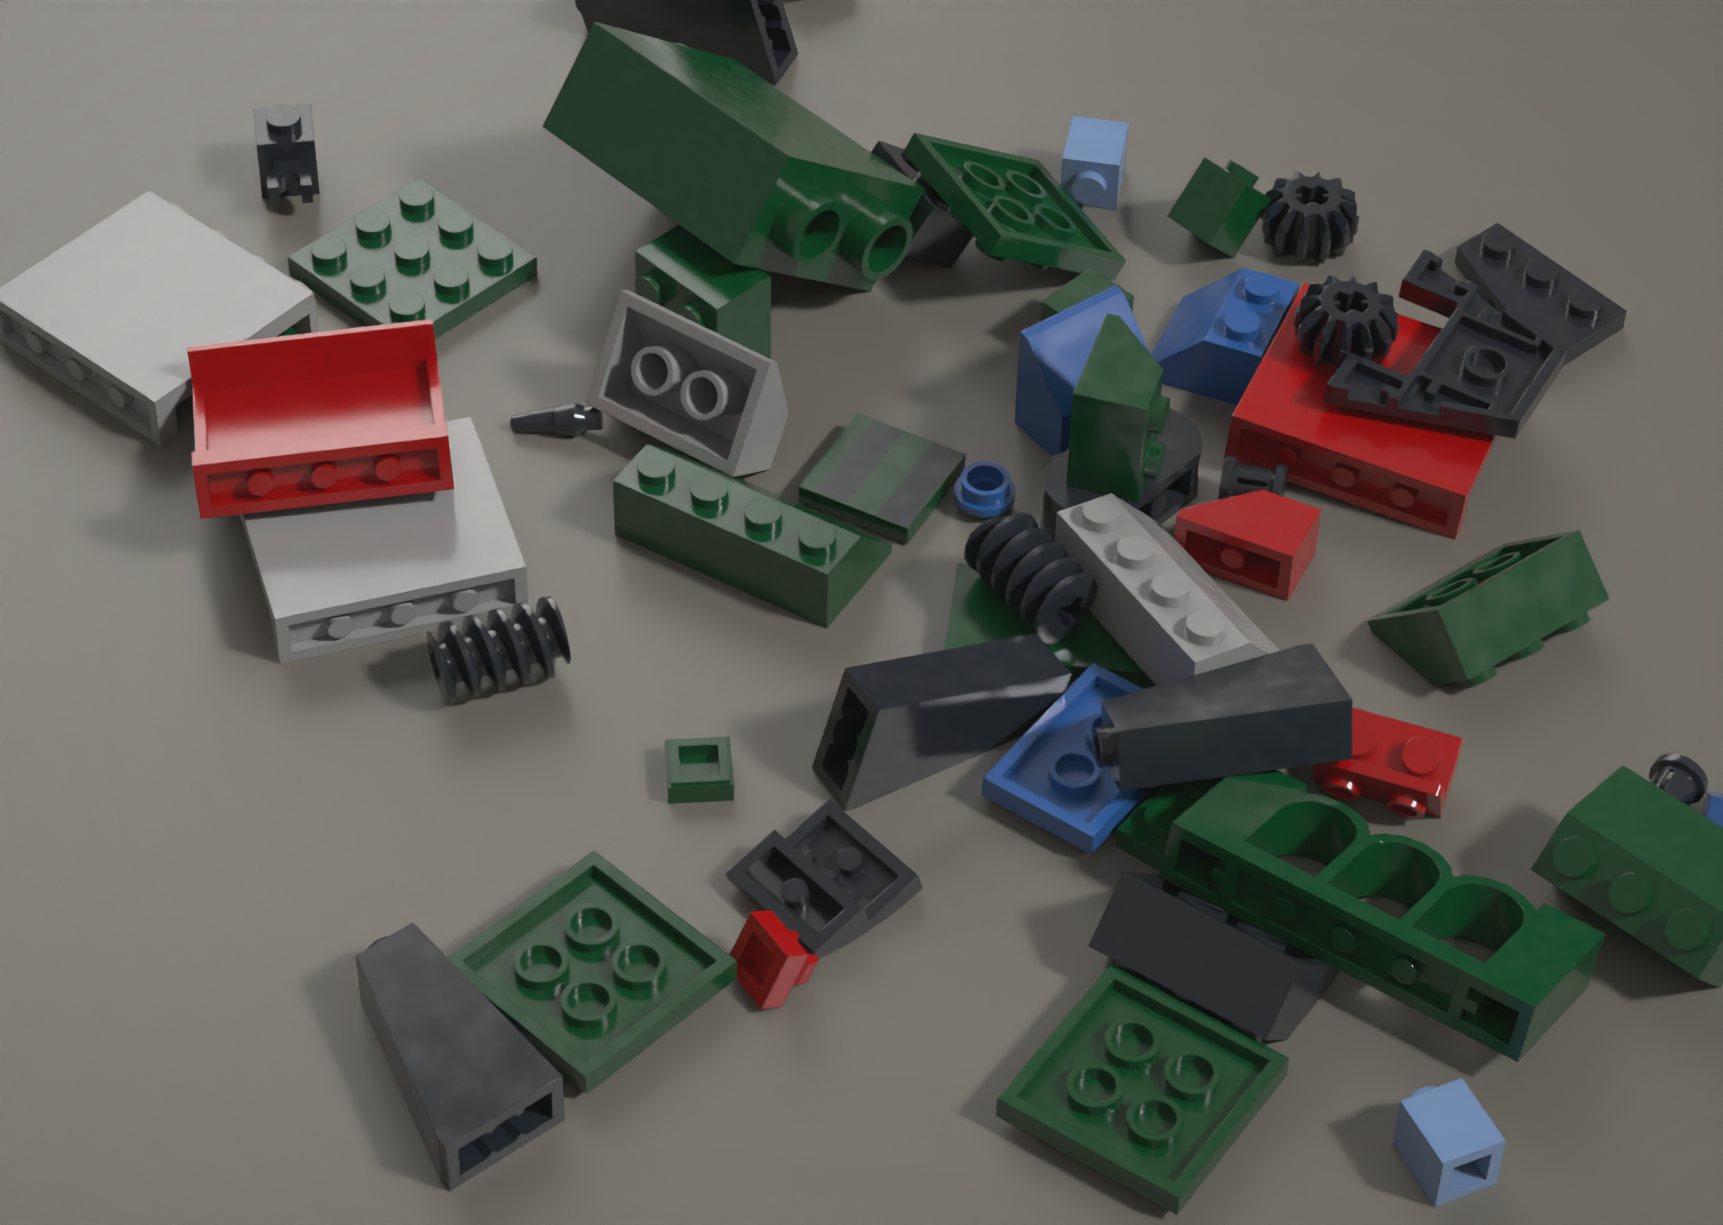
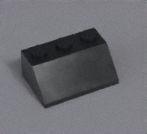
[1088,872,1340,1043]

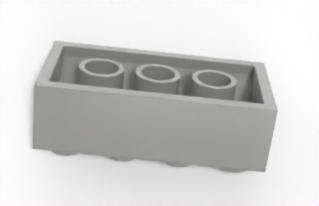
[1055,493,1279,686]

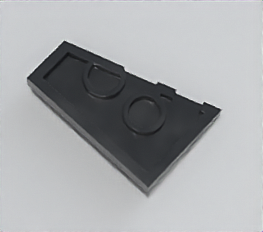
[1455,223,1627,366]

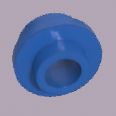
[954,461,1016,518]

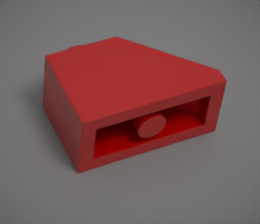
[1174,490,1321,601]

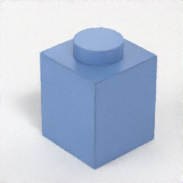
[1061,116,1129,210]
[1392,1078,1506,1207]

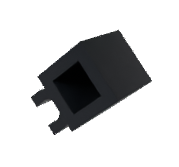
[253,104,320,206]

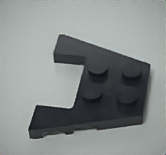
[1323,249,1567,439]

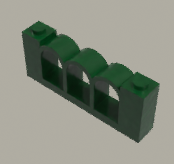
[1158,770,1605,1062]

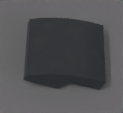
[726,799,923,958]

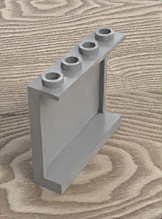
[0,190,318,447]
[235,417,528,664]

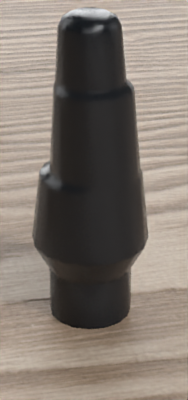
[510,402,603,436]

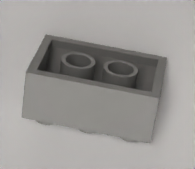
[585,290,789,477]

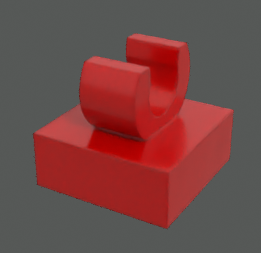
[729,910,819,1009]

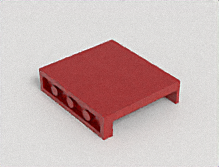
[1224,282,1498,540]
[187,319,454,519]

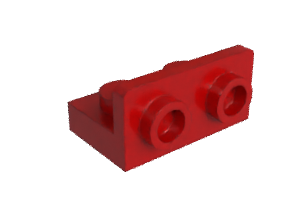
[1312,707,1463,819]

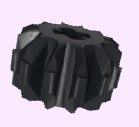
[1260,171,1359,264]
[1293,274,1399,369]

